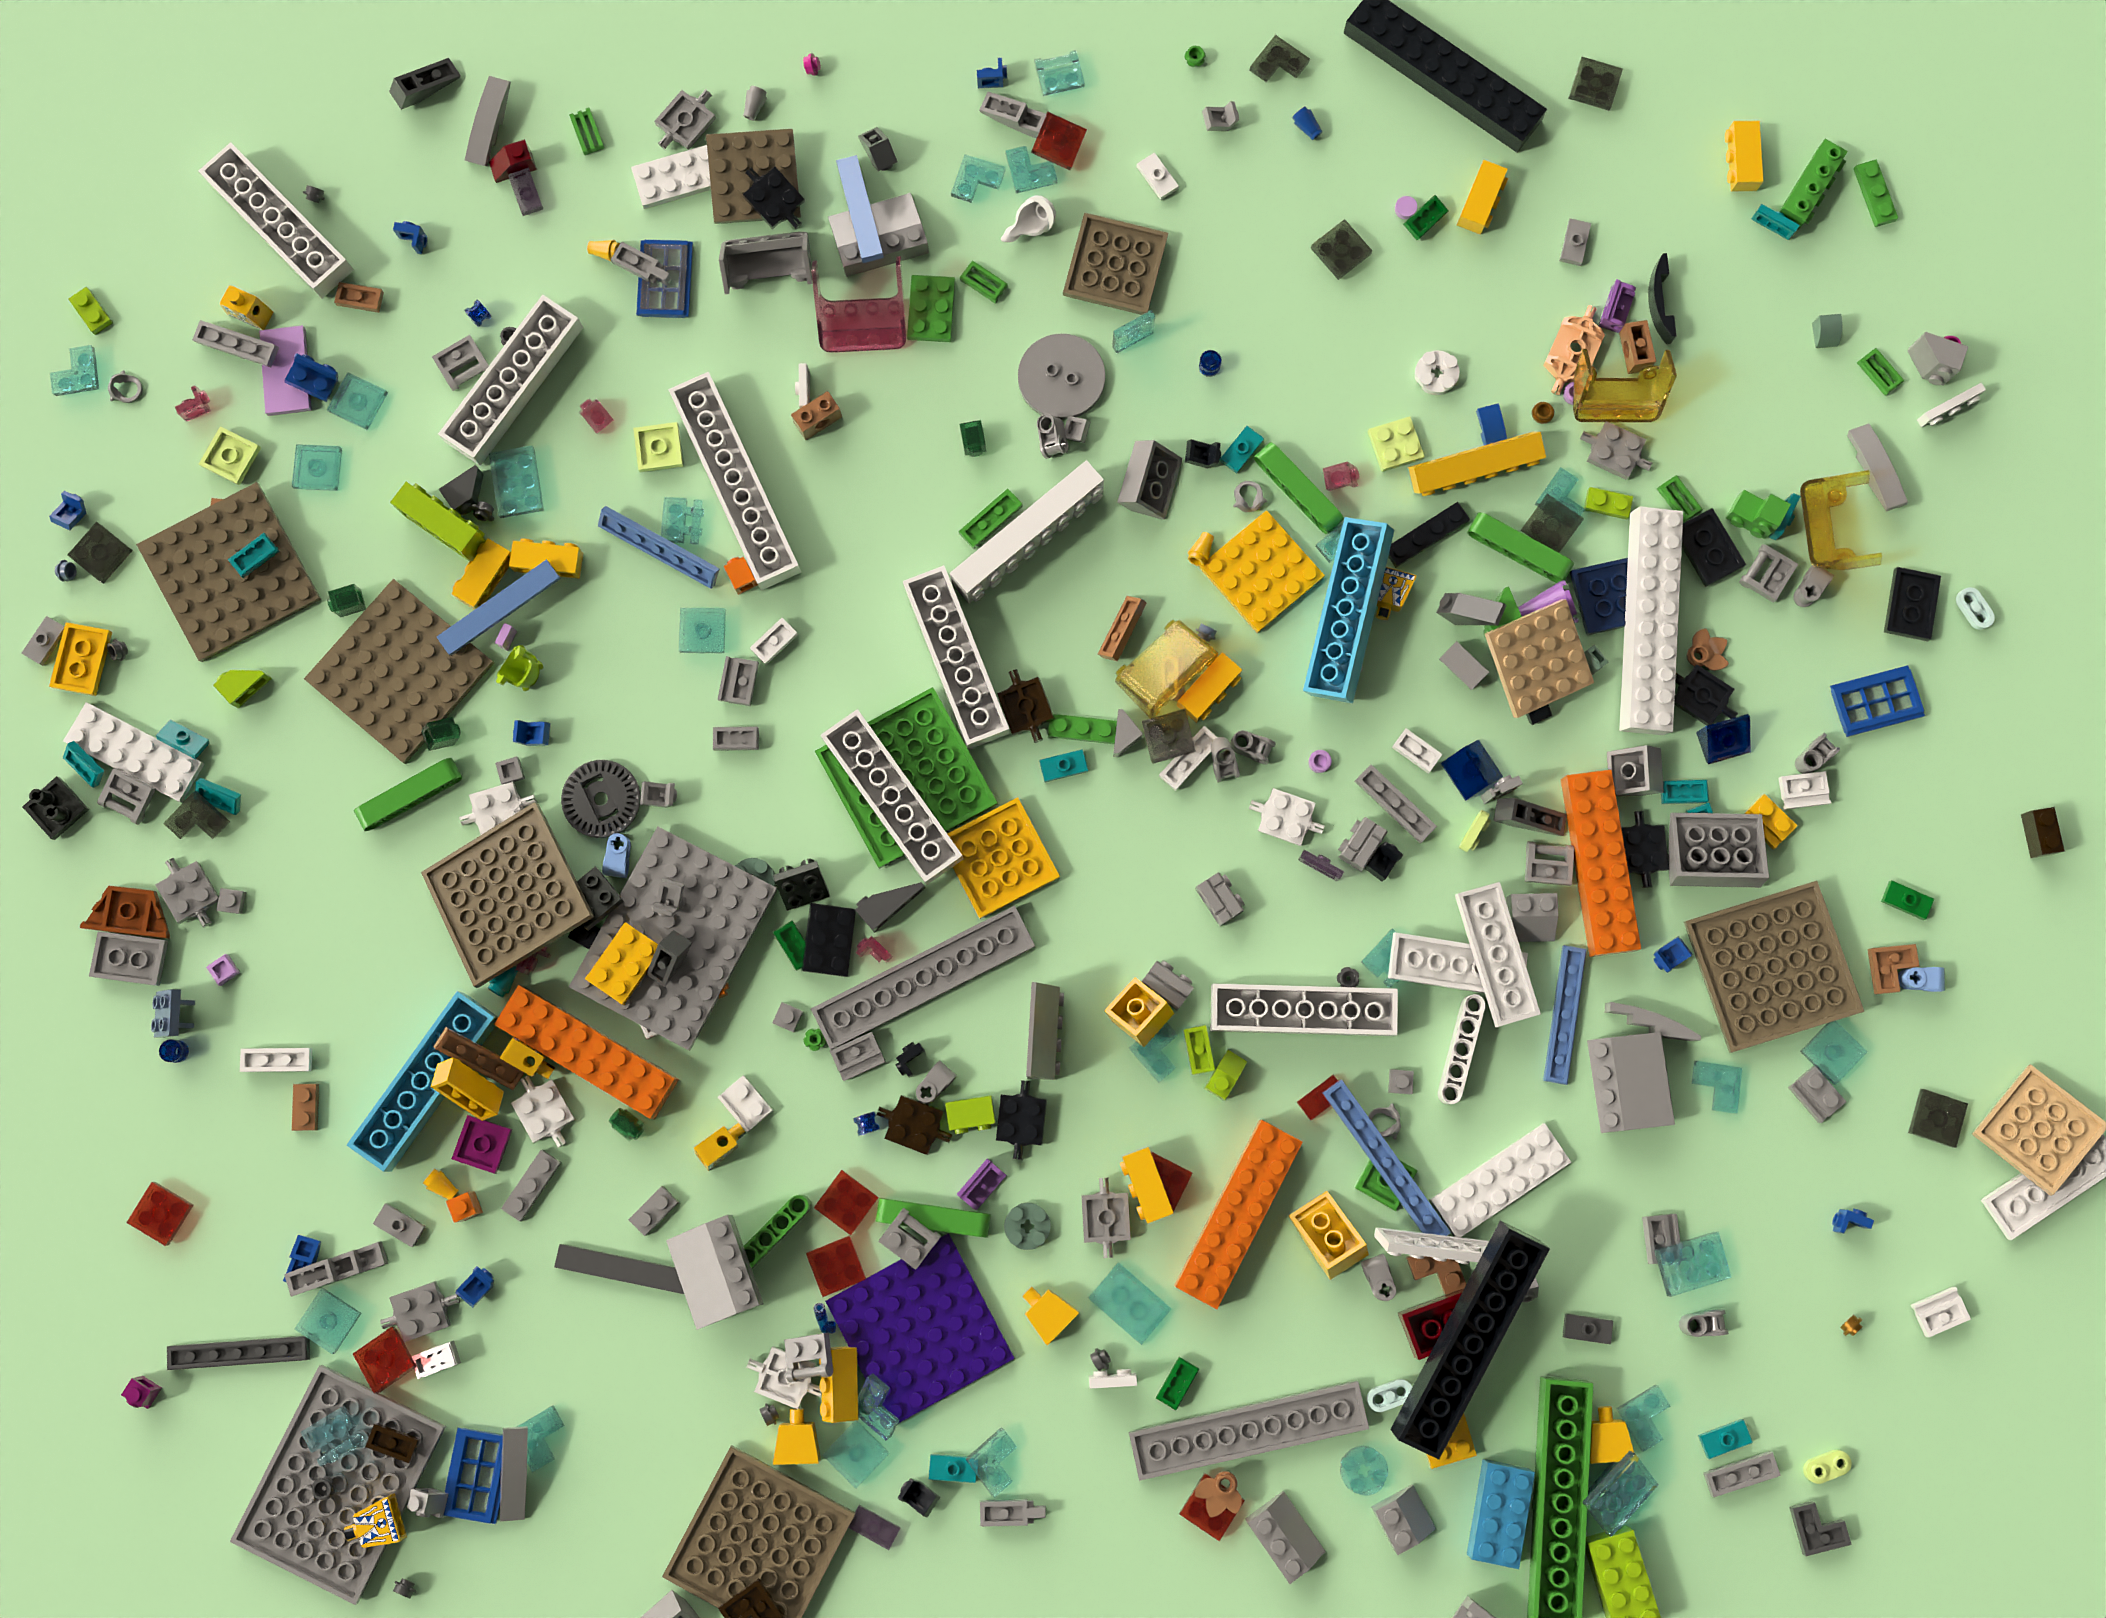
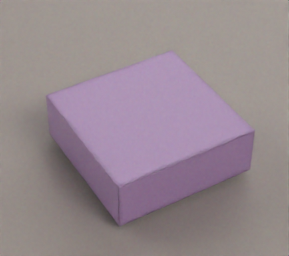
[495,623,517,651]
[206,954,240,986]

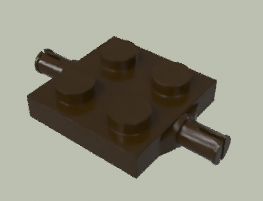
[997,669,1055,743]
[876,1095,953,1155]

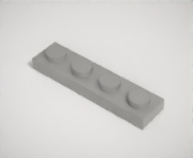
[192,320,279,368]
[1354,765,1437,843]

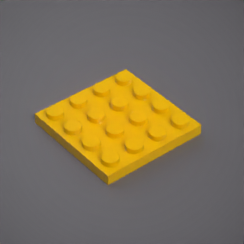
[1199,510,1325,633]
[948,797,1060,919]

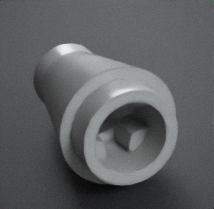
[743,86,767,121]

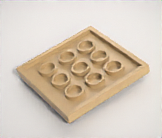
[1485,599,1594,718]
[1972,1064,2106,1196]

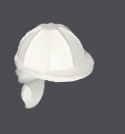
[1001,195,1056,242]

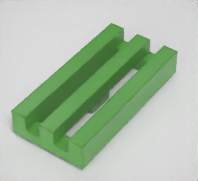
[569,108,605,155]
[960,260,1008,303]
[1857,348,1904,396]
[1657,475,1703,523]

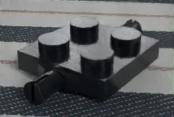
[743,167,805,230]
[1674,664,1738,727]
[1621,811,1669,888]
[996,1080,1047,1160]

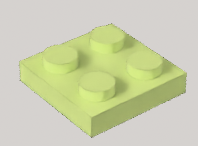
[1368,416,1425,472]
[633,422,683,472]
[199,426,261,486]

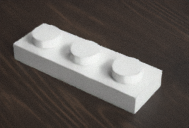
[1917,383,1986,427]
[1159,726,1218,791]
[240,1048,313,1072]

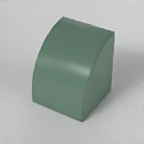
[1812,314,1842,348]
[1584,645,1608,675]

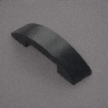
[1648,253,1676,344]

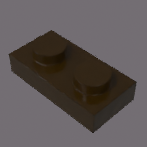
[365,1423,420,1463]

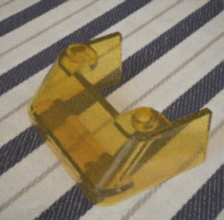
[1573,349,1677,422]
[1800,470,1882,570]

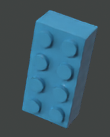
[1467,1459,1535,1569]

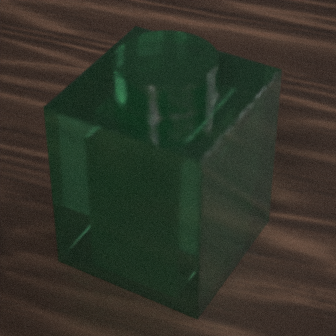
[959,420,986,457]
[327,584,366,617]
[421,717,460,751]

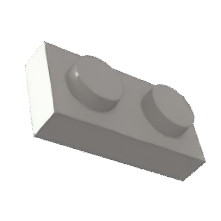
[628,1186,679,1236]

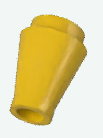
[587,240,620,261]
[1188,532,1214,566]
[423,1169,459,1200]

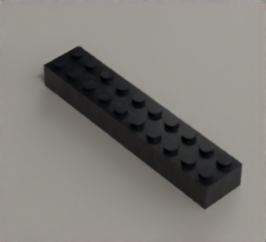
[1344,0,1547,153]
[1390,1221,1550,1459]

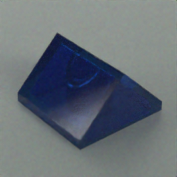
[1696,714,1751,765]
[1440,739,1503,801]

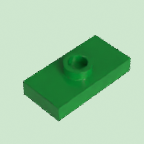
[1403,195,1449,240]
[1881,880,1934,920]
[772,920,805,971]
[1155,1357,1199,1410]

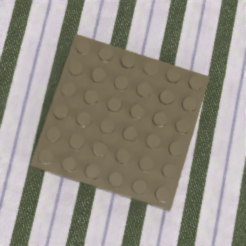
[136,482,321,662]
[304,579,494,764]
[421,802,594,988]
[1684,881,1864,1053]
[662,1445,856,1618]

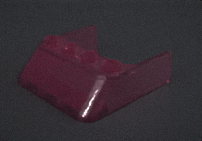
[811,256,906,352]

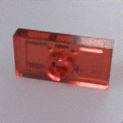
[1296,1075,1338,1121]

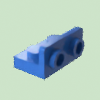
[285,353,338,402]

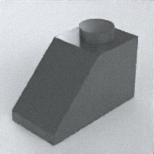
[858,127,898,171]
[439,465,484,515]
[646,930,692,987]

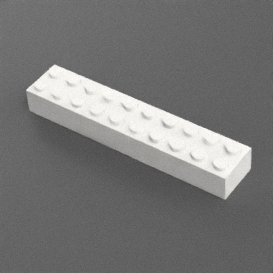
[668,371,801,590]
[1619,506,1683,735]

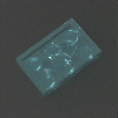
[489,445,544,518]
[1654,1232,1732,1297]
[1088,1262,1171,1345]
[1583,1451,1658,1537]

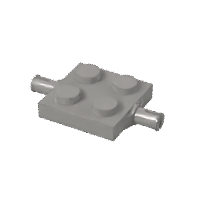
[654,89,716,150]
[1580,421,1653,480]
[155,858,219,927]
[1081,1177,1131,1258]
[380,1281,460,1342]

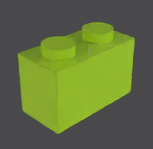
[945,1096,996,1134]

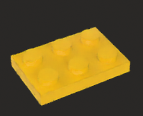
[49,622,112,696]
[585,922,658,1005]
[1426,1413,1477,1469]

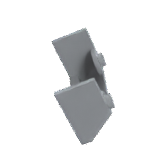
[719,232,813,294]

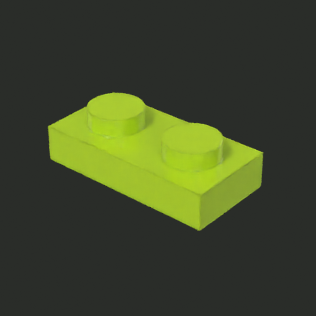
[68,287,113,335]
[1584,487,1633,520]
[1183,1025,1215,1075]

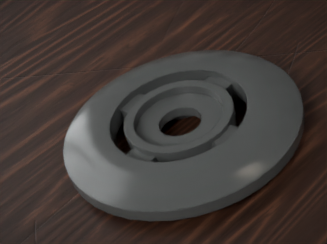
[561,760,641,838]

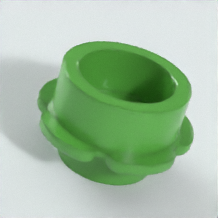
[1184,46,1206,67]
[803,1029,826,1051]

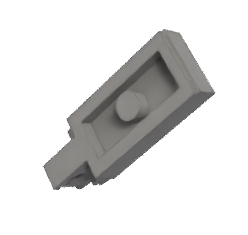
[611,242,672,286]
[980,1499,1046,1527]

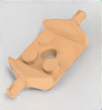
[1543,305,1605,395]

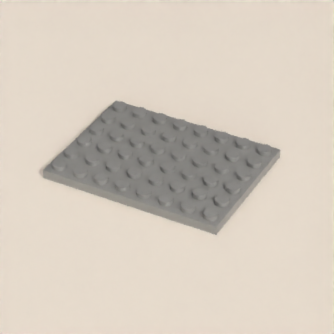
[569,827,778,1051]
[230,1365,446,1605]

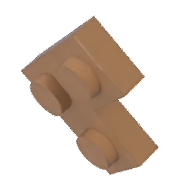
[1867,944,1920,995]
[1406,1256,1466,1295]

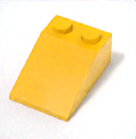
[1289,1191,1369,1280]

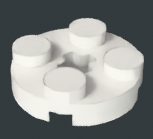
[1414,350,1460,395]

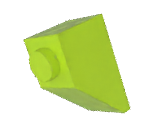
[213,670,272,708]
[1204,1050,1247,1101]

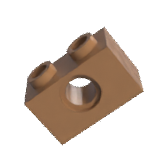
[1619,320,1656,374]
[791,391,842,440]

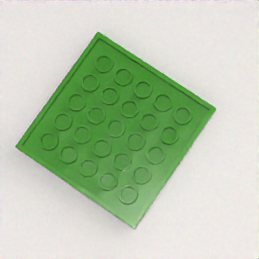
[815,687,998,869]

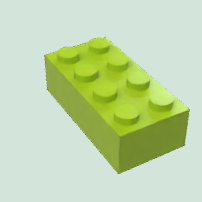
[390,481,486,562]
[1585,1525,1661,1618]

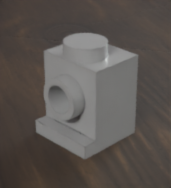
[407,1488,448,1518]

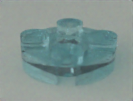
[1340,1446,1388,1496]

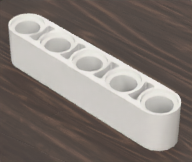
[1438,994,1485,1105]

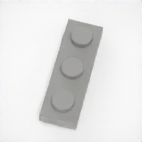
[501,1150,562,1221]
[1703,1451,1781,1497]

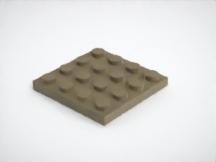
[706,129,801,224]
[1063,213,1168,316]

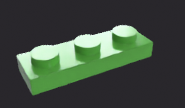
[1853,159,1898,227]
[958,488,1023,549]
[1048,714,1117,744]

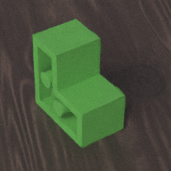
[1726,490,1791,539]

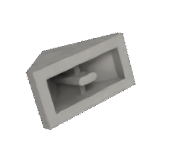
[1113,709,1143,757]

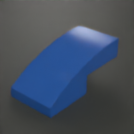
[1476,403,1507,445]
[283,1235,321,1283]

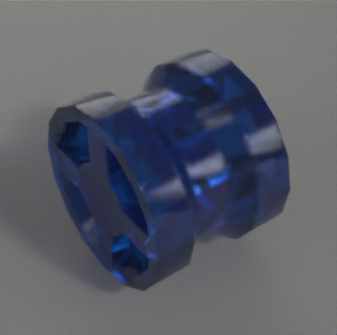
[464,299,492,328]
[1199,350,1222,377]
[159,1039,189,1063]
[853,1111,880,1136]

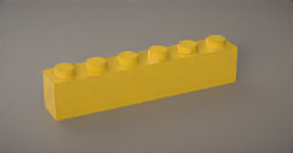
[1408,431,1546,496]

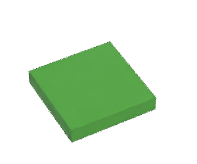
[1355,1160,1418,1211]

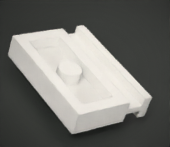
[1778,771,1831,810]
[718,1075,773,1132]
[1911,1287,1971,1337]
[1089,1369,1137,1389]

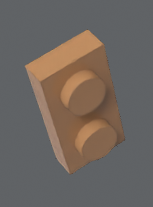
[334,282,384,313]
[292,1084,319,1131]

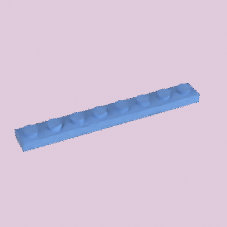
[1323,1080,1451,1236]

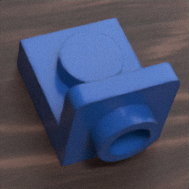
[977,58,1007,88]

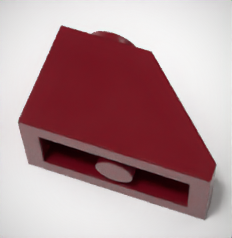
[489,139,537,183]

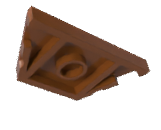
[80,886,170,939]

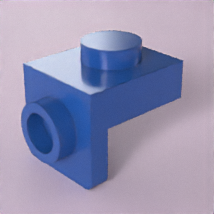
[393,221,427,254]
[49,491,87,531]
[513,720,551,746]
[1654,936,1692,973]
[1832,1209,1874,1234]
[455,1266,494,1308]

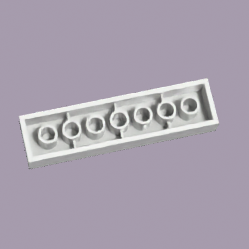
[198,142,354,299]
[438,295,584,466]
[950,460,1104,603]
[903,565,1010,750]
[820,709,964,885]
[1210,984,1398,1036]

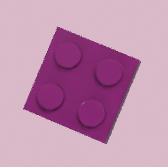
[451,1115,513,1174]

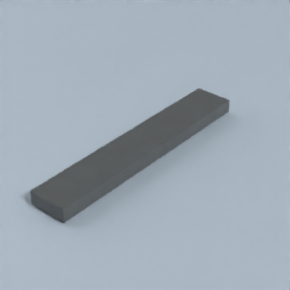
[554,1244,684,1294]
[167,1336,310,1370]

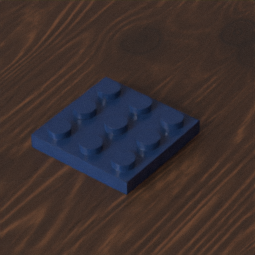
[1570,558,1628,635]

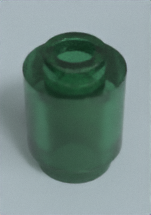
[609,1108,644,1141]

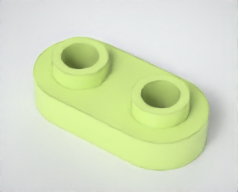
[1459,810,1491,852]
[1803,1450,1852,1484]

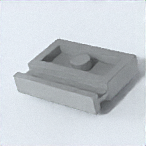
[718,656,759,706]
[1480,775,1523,804]
[830,1032,885,1081]
[1788,1066,1846,1123]
[1642,1214,1683,1264]

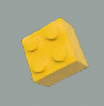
[1105,977,1174,1047]

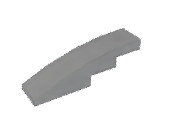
[465,76,511,167]
[979,92,1069,147]
[1847,424,1908,512]
[1604,1002,1701,1041]
[284,1241,388,1297]
[500,1426,528,1522]

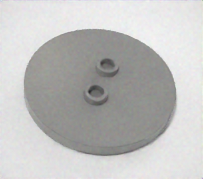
[1018,334,1105,420]

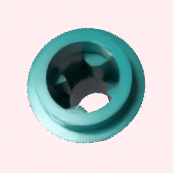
[488,966,519,998]

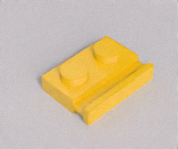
[1744,794,1798,849]

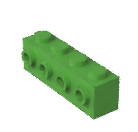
[1779,138,1848,230]

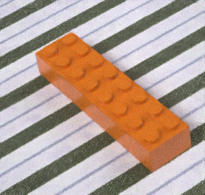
[1561,770,1641,957]
[494,985,679,1119]
[1174,1120,1303,1309]

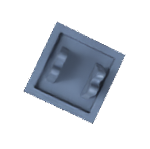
[151,989,195,1038]

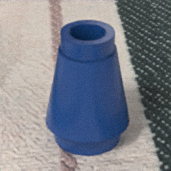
[1292,106,1322,140]

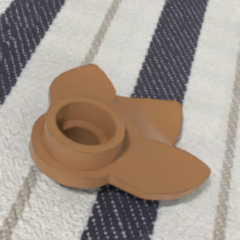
[1687,628,1729,671]
[1195,1471,1242,1517]

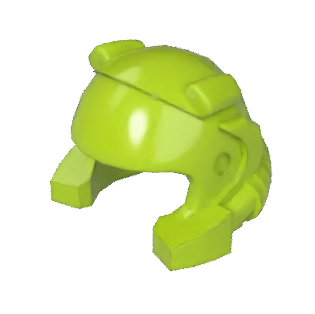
[496,645,544,691]

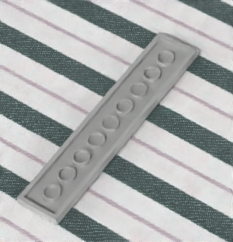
[811,906,1035,1050]
[1129,1381,1369,1481]

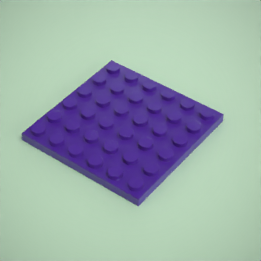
[825,1233,1015,1428]

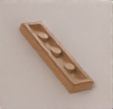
[433,1027,524,1090]

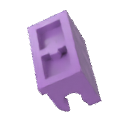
[1598,279,1636,333]
[957,1158,1007,1211]

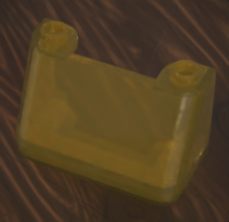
[1115,619,1218,720]

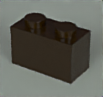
[2021,807,2065,858]

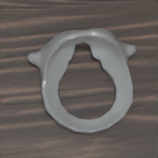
[108,370,142,403]
[1233,481,1267,512]
[1368,1103,1401,1140]

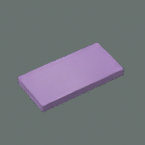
[259,325,312,416]

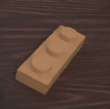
[1098,596,1147,662]

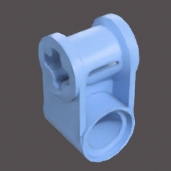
[602,833,631,878]
[1898,967,1945,992]

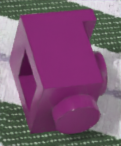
[121,1376,162,1409]

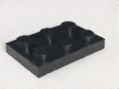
[1682,508,1746,587]
[1884,567,1941,642]
[801,903,856,977]

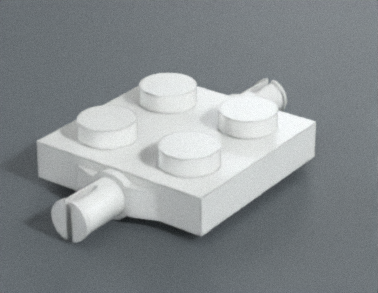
[459,782,537,835]
[1249,788,1325,846]
[511,1075,575,1148]
[746,1346,822,1409]

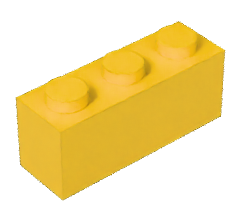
[1725,121,1763,191]
[1457,159,1508,235]
[451,538,511,610]
[509,538,584,579]
[1177,652,1242,723]
[431,1057,504,1121]
[1120,1147,1174,1224]
[819,1346,858,1423]

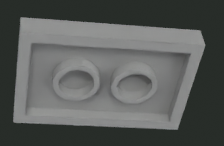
[89,931,168,986]

